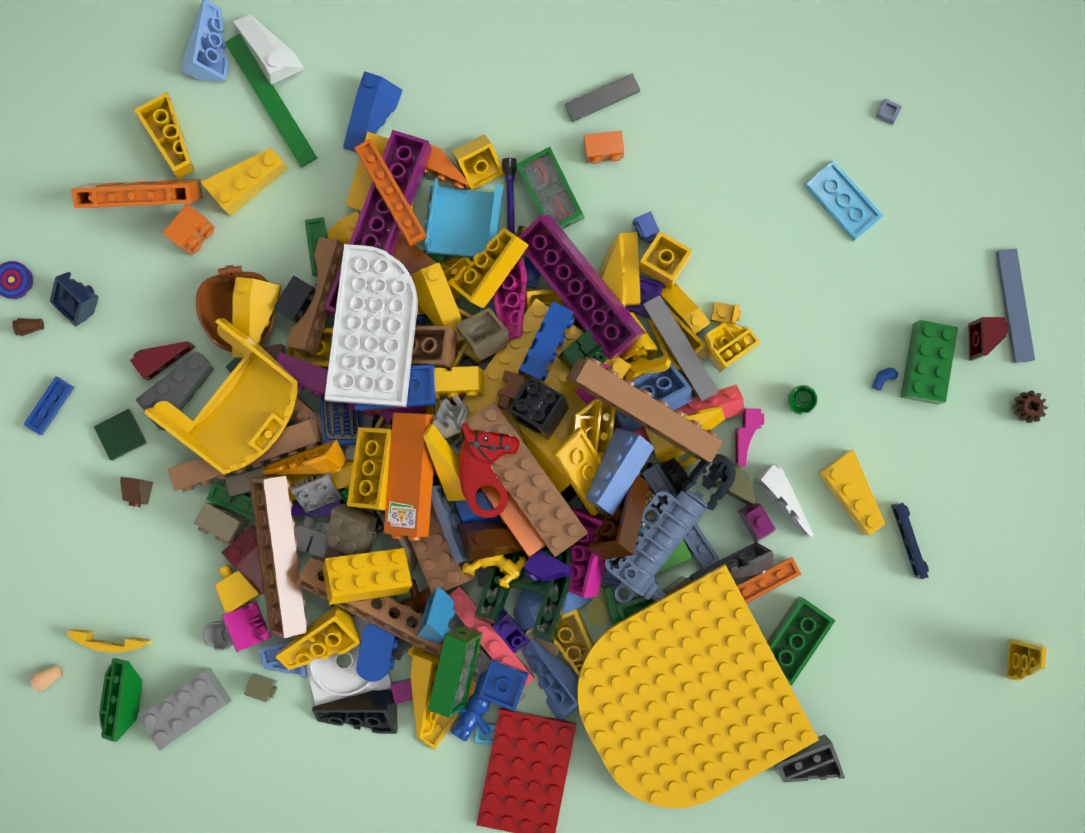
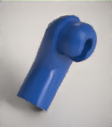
[872,367,898,391]

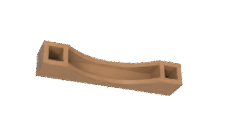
[286,237,344,355]

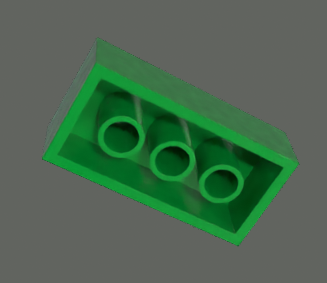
[901,320,958,405]
[767,596,836,686]

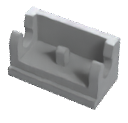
[432,396,469,439]

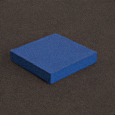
[478,658,529,711]

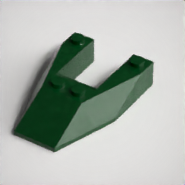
[475,546,570,644]

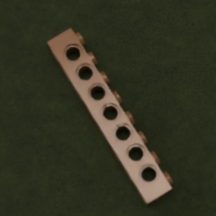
[297,557,451,657]

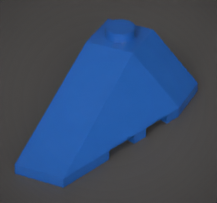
[343,71,403,152]

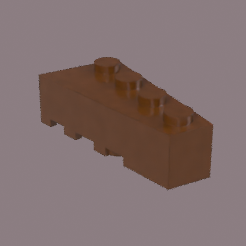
[588,475,650,560]

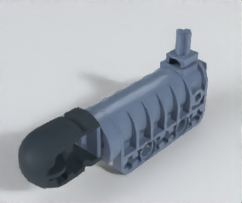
[605,454,736,603]

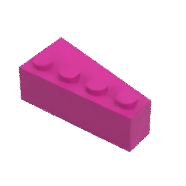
[568,509,606,598]

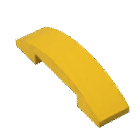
[67,629,151,653]

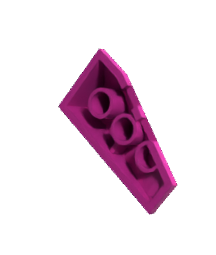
[493,258,527,341]

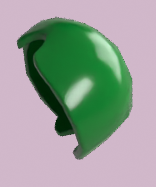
[788,385,818,415]

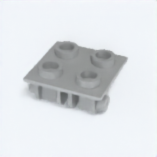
[291,472,343,513]

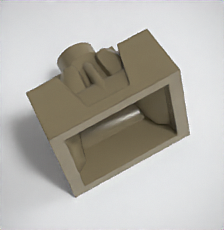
[455,308,509,360]

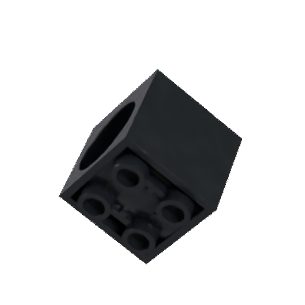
[509,377,569,440]

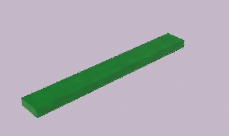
[225,34,317,168]

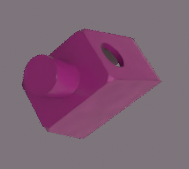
[737,503,776,542]

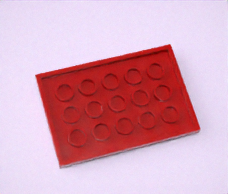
[477,707,577,833]

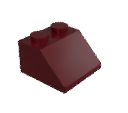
[968,317,1009,361]

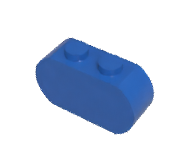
[356,623,399,682]

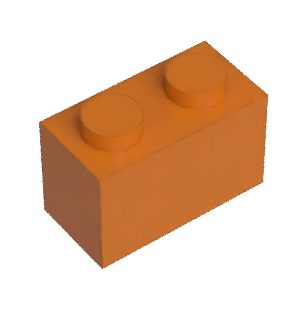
[584,131,624,164]

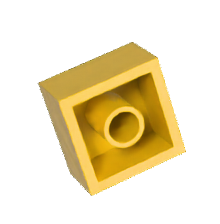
[639,231,693,288]

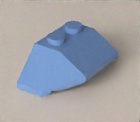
[513,589,592,630]

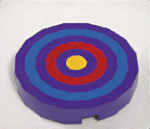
[0,261,33,299]

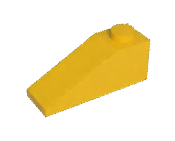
[660,283,710,335]

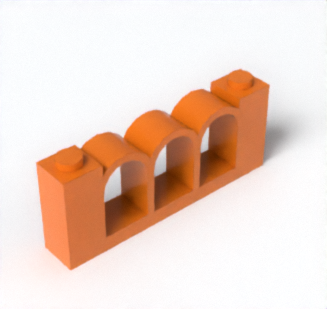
[71,179,203,208]

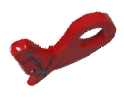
[459,422,520,518]

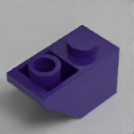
[490,608,529,653]

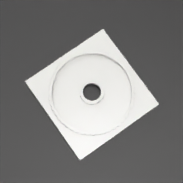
[306,616,392,706]

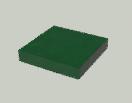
[94,409,147,461]

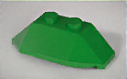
[99,658,142,742]

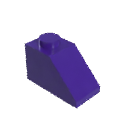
[523,550,572,582]

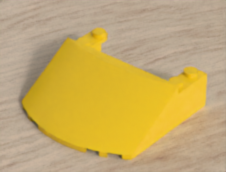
[144,318,298,474]

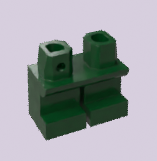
[558,329,607,371]

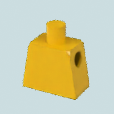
[215,564,263,614]

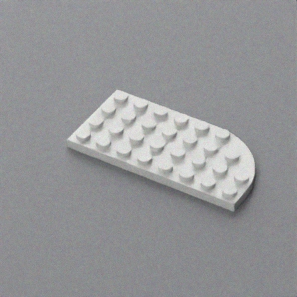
[325,244,418,407]

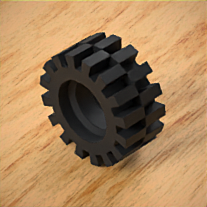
[660,458,692,493]

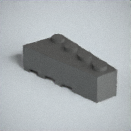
[135,351,214,431]

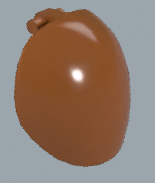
[196,265,275,352]

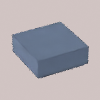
[876,98,902,125]

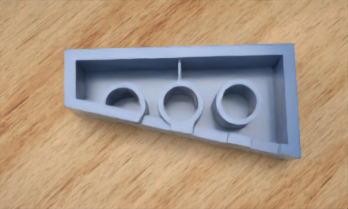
[586,428,655,516]

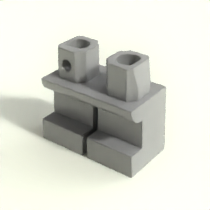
[294,516,329,558]

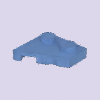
[259,640,308,676]

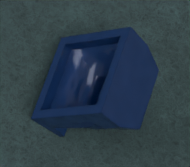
[50,272,99,327]

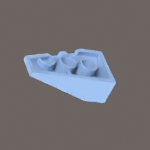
[181,0,229,81]

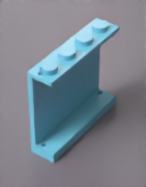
[422,178,503,258]

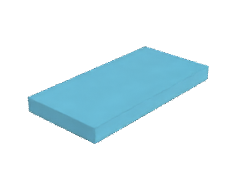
[804,160,883,241]

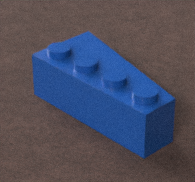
[518,301,575,382]

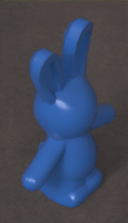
[450,672,491,741]

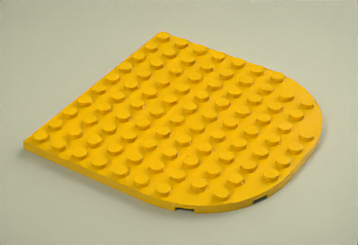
[577,564,819,808]

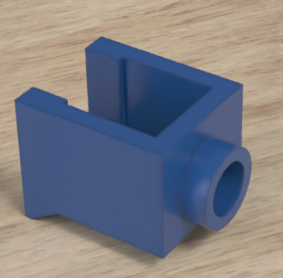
[632,211,660,244]

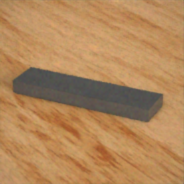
[565,73,640,122]

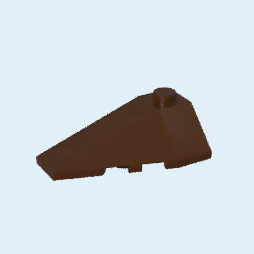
[457,521,524,562]

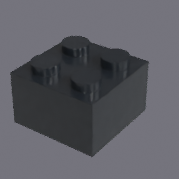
[273,275,316,323]

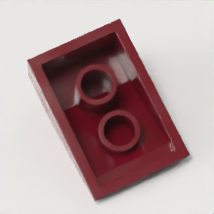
[221,526,265,594]

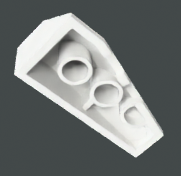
[233,14,304,85]
[754,464,814,537]

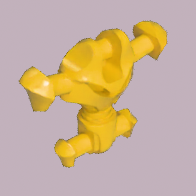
[462,555,527,588]

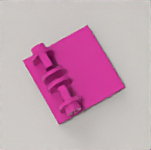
[222,602,271,652]

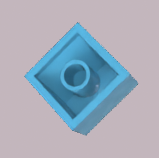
[417,587,455,644]

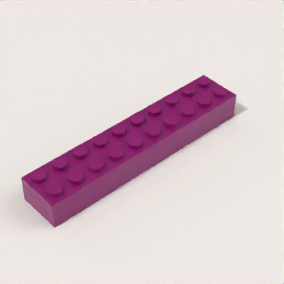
[324,130,432,316]

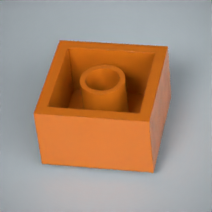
[163,204,215,256]

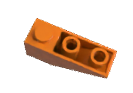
[423,144,469,190]

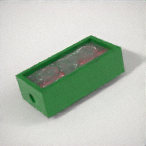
[516,147,585,230]
[428,625,483,718]

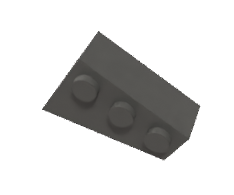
[774,734,845,782]

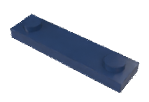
[891,502,929,579]

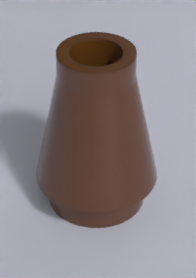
[12,318,44,337]

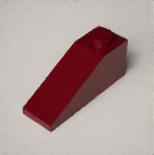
[130,341,195,381]

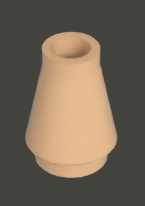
[30,665,63,692]

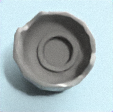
[203,621,233,651]

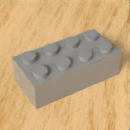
[138,668,232,751]

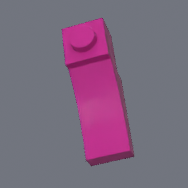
[735,408,764,467]

